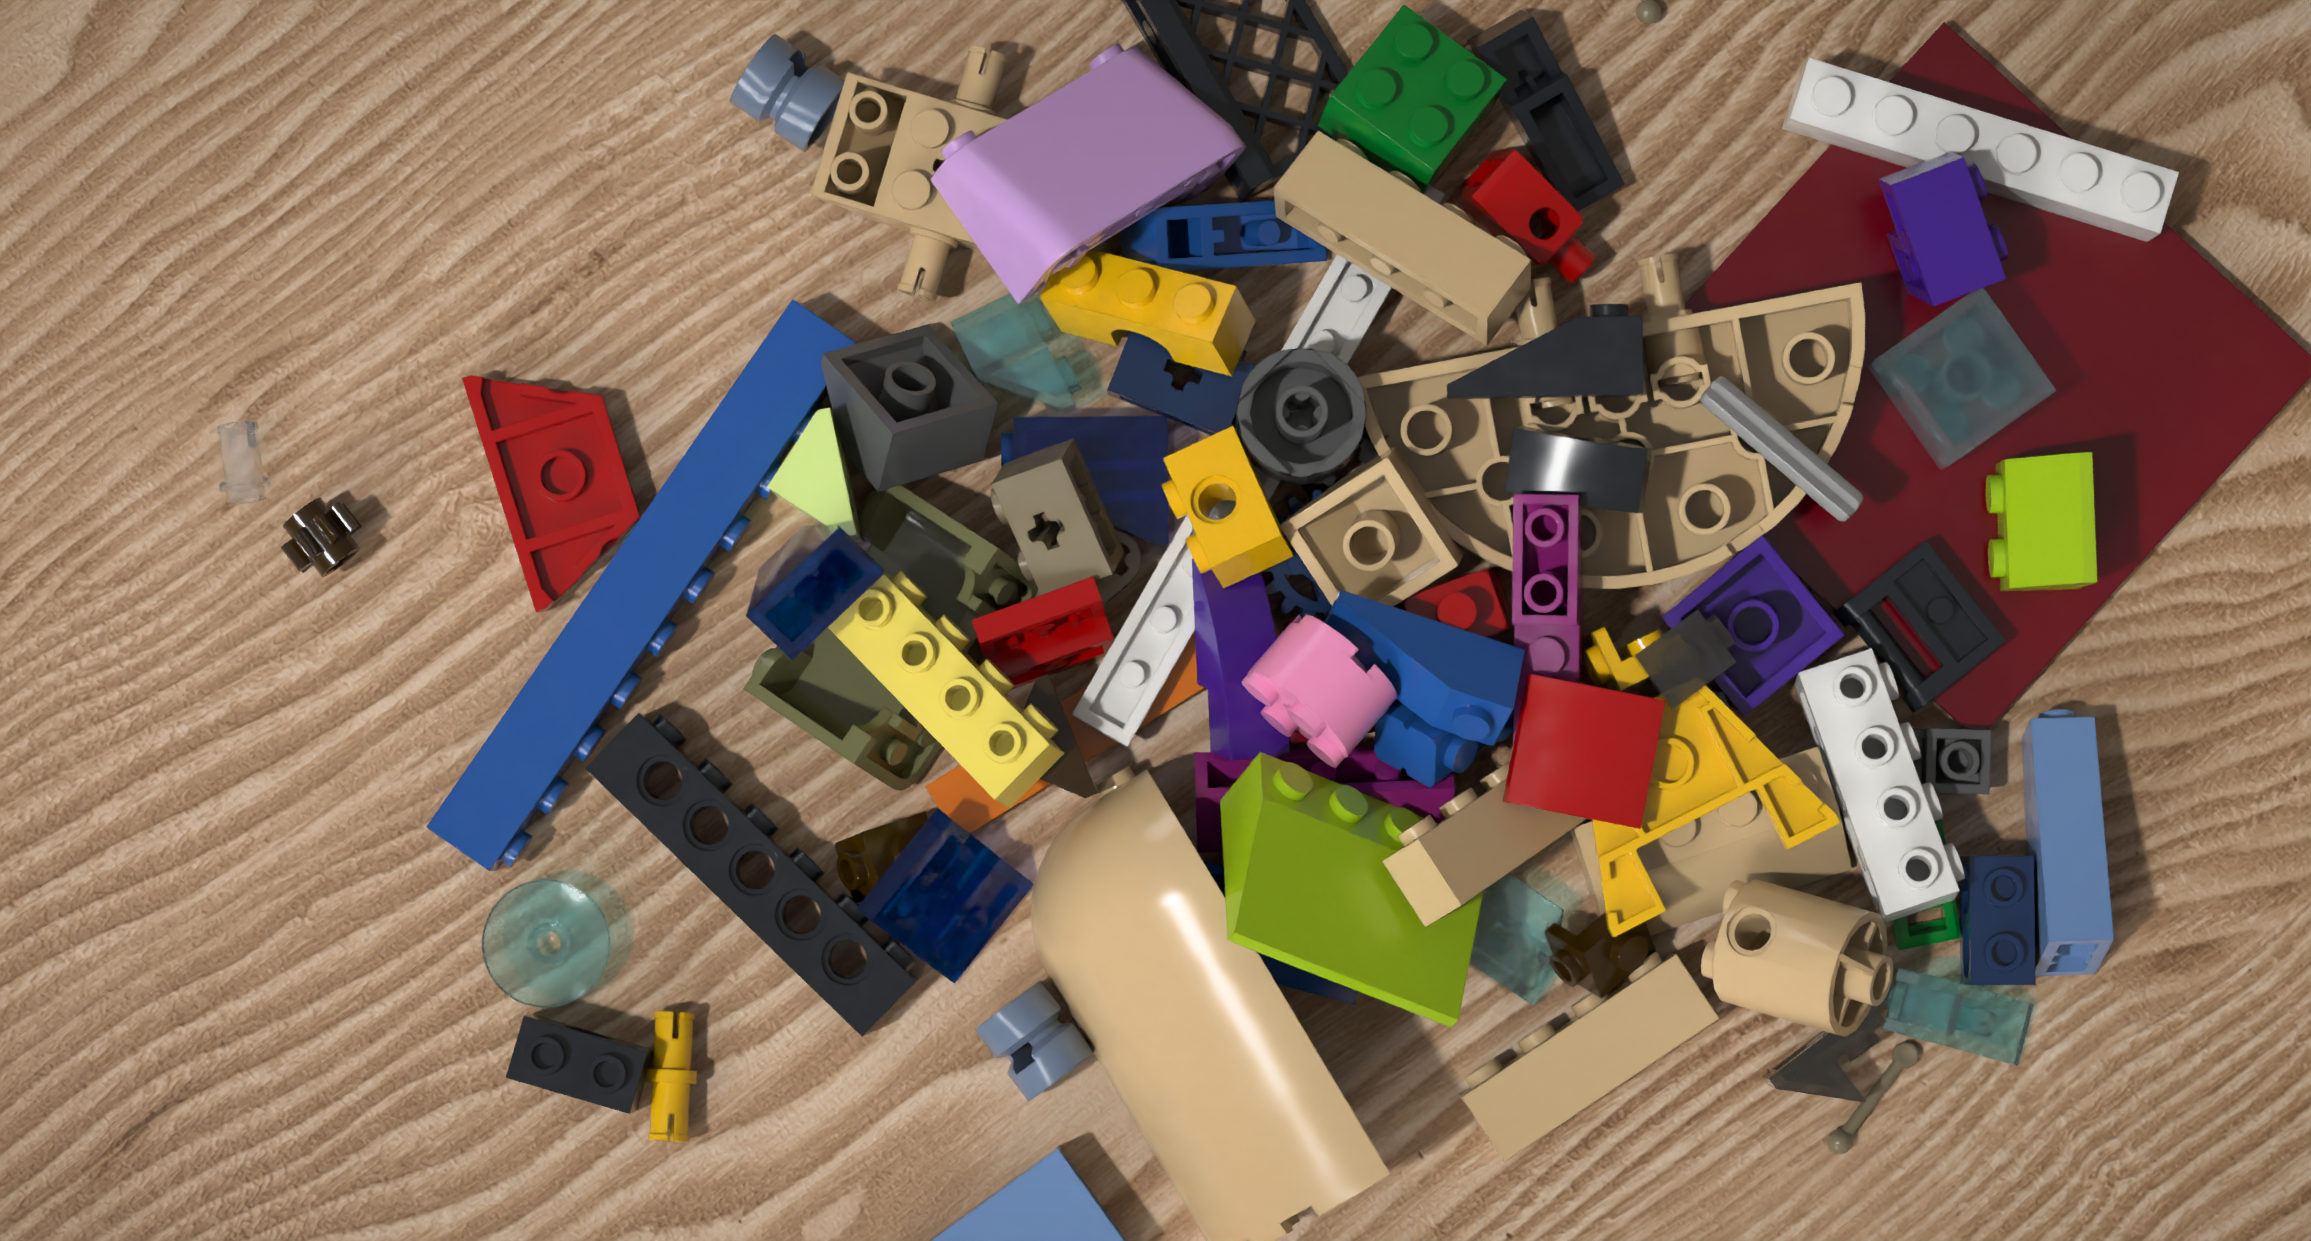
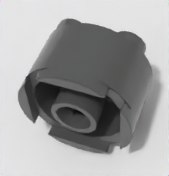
[1236,348,1367,486]

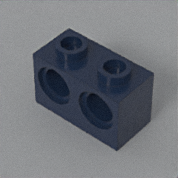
[1959,856,2036,985]

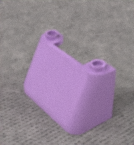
[930,44,1246,305]

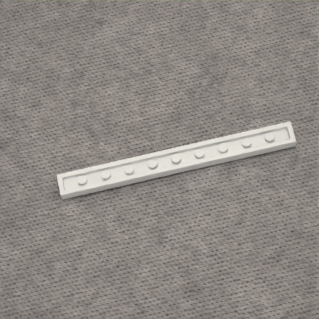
[1072,186,1445,748]

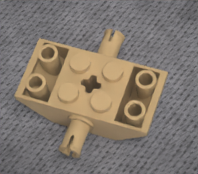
[810,45,1009,302]

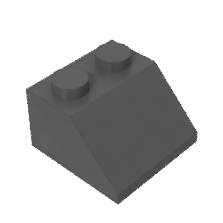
[821,324,998,492]

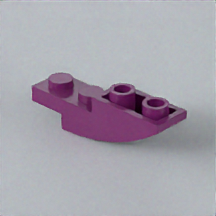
[1512,494,1584,745]

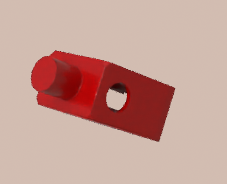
[1450,149,1596,283]
[1394,568,1515,638]

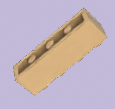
[1274,131,1531,346]
[1382,761,1587,927]
[1459,951,1719,1162]

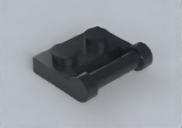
[1833,540,2006,713]

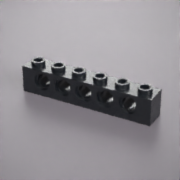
[585,713,918,1037]

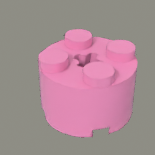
[1242,614,1398,768]

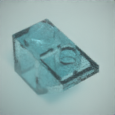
[950,293,1081,414]

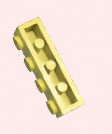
[821,565,1064,808]

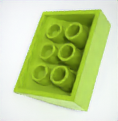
[1220,752,1484,1028]

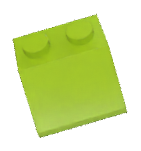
[1986,452,2097,591]

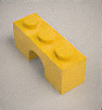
[1040,249,1256,377]

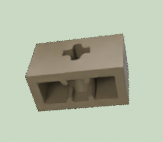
[991,438,1124,595]

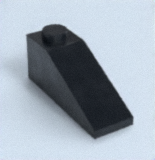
[1447,304,1644,399]

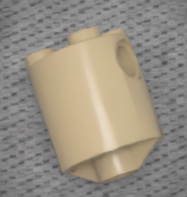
[1701,879,1893,1037]

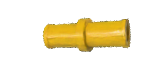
[646,1011,697,1142]

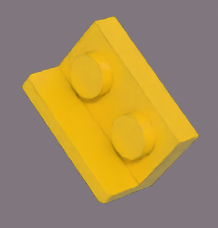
[1583,627,1691,691]

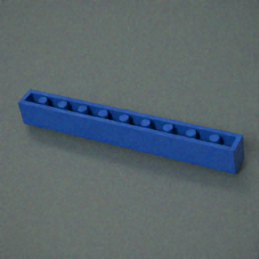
[426,299,856,871]

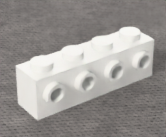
[1794,648,1965,923]

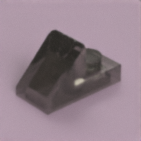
[1762,1005,1886,1102]

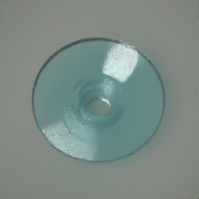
[482,879,611,1008]

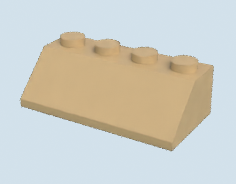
[1569,746,1852,935]

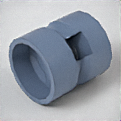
[730,34,845,152]
[974,980,1094,1102]

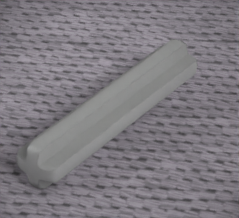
[1700,376,1864,522]

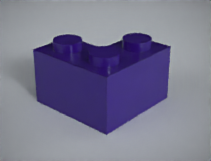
[1878,152,2008,307]

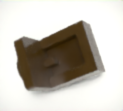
[835,812,946,903]
[1544,913,1657,999]

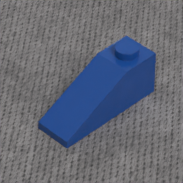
[1121,200,1327,271]
[1324,590,1525,746]

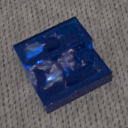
[857,808,1034,984]

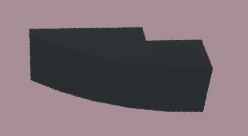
[1467,9,1625,211]

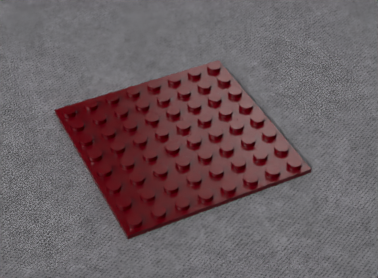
[1685,22,2311,730]

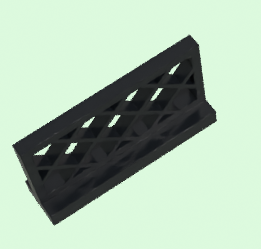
[1122,0,1348,202]

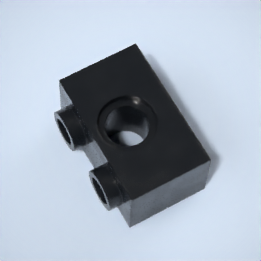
[506,1014,654,1114]

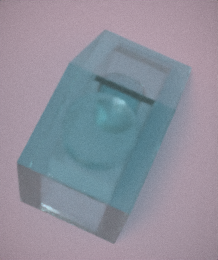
[1883,967,2034,1066]

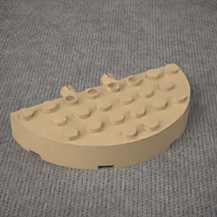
[1357,253,1865,589]

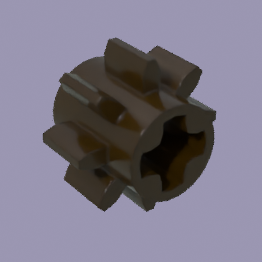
[281,497,362,577]

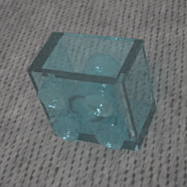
[1867,288,2056,470]

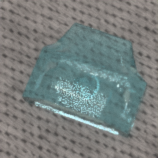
[1469,873,1564,1006]

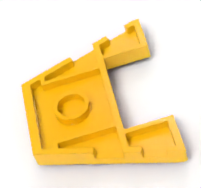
[1591,676,1840,937]

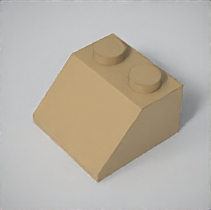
[1279,445,1465,607]

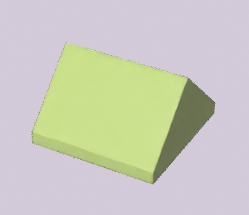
[767,408,863,544]

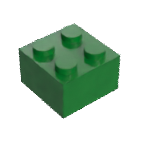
[1318,5,1507,195]

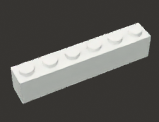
[1782,58,2179,242]

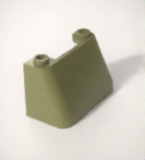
[743,485,1038,791]

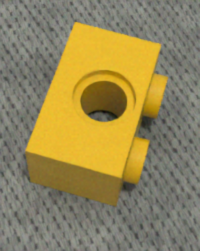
[1161,426,1294,588]

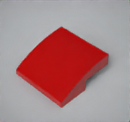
[971,576,1114,690]
[1502,674,1666,829]

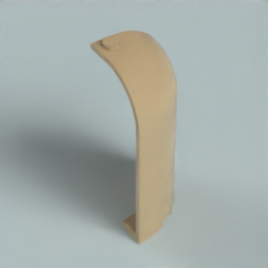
[1031,766,1391,1241]

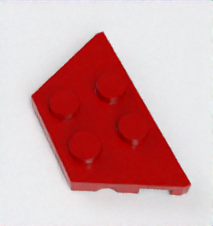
[462,375,642,613]

